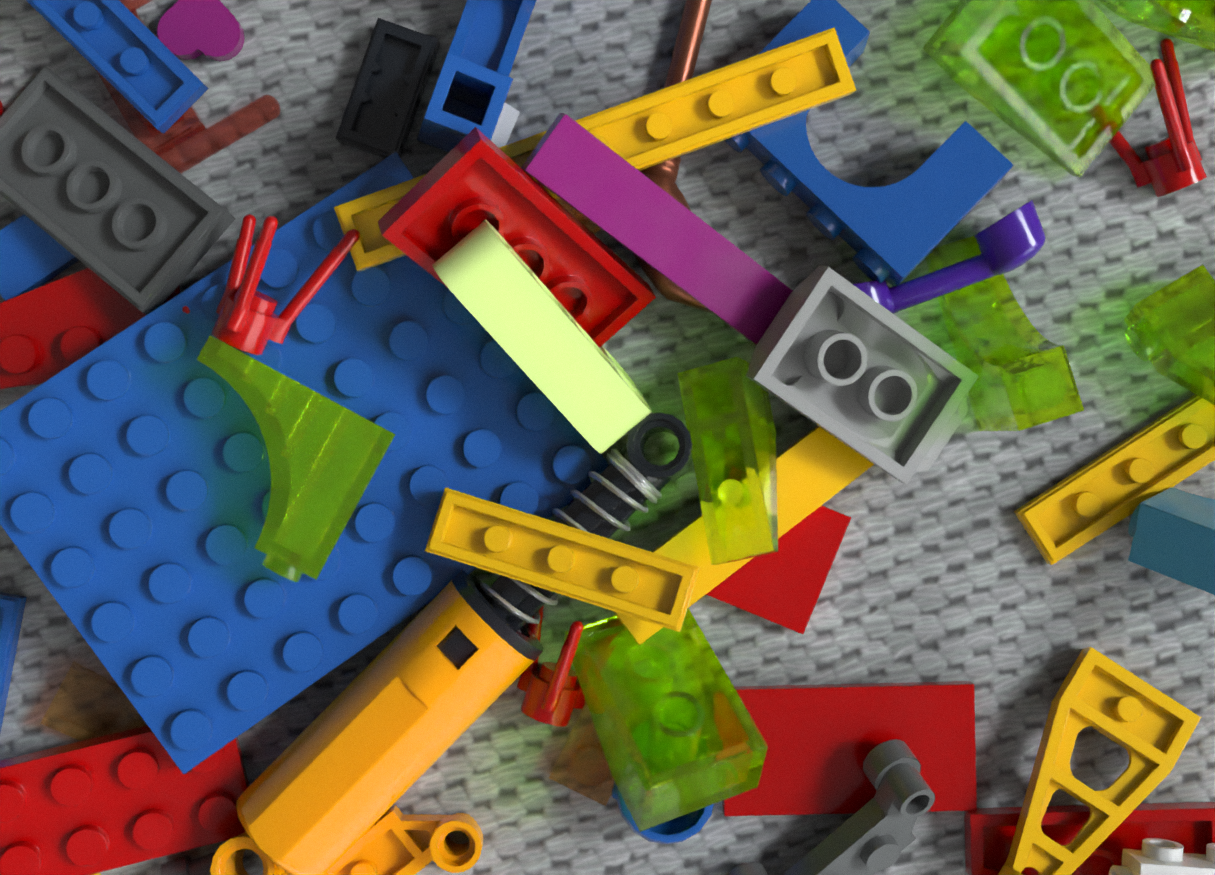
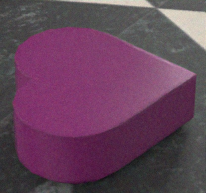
[157,0,245,62]

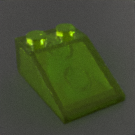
[923,0,1155,177]
[564,608,768,832]

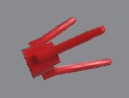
[1087,38,1207,197]
[211,214,360,355]
[517,605,625,727]

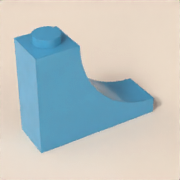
[1128,487,1215,595]

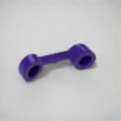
[853,200,1046,314]

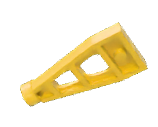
[998,647,1201,875]

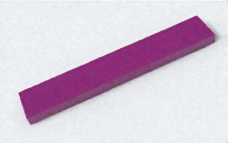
[521,113,793,345]

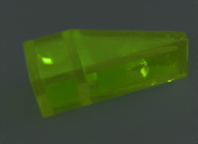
[1124,264,1215,405]
[677,356,778,565]

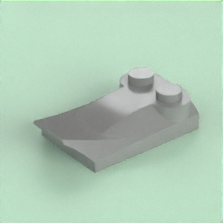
[746,265,979,485]

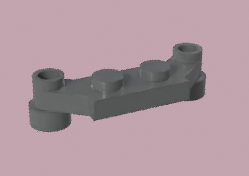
[727,739,935,875]

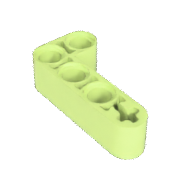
[432,219,652,454]

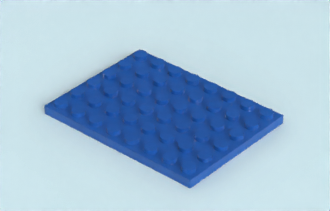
[0,152,609,774]

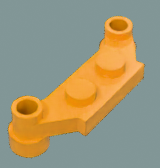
[325,805,483,875]

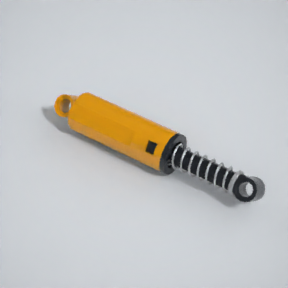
[210,412,695,875]

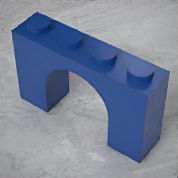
[416,0,537,152]
[724,0,1014,287]

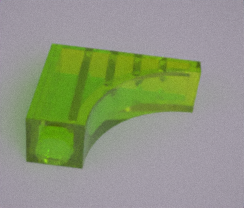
[925,236,1084,431]
[196,335,395,582]

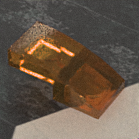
[40,661,147,741]

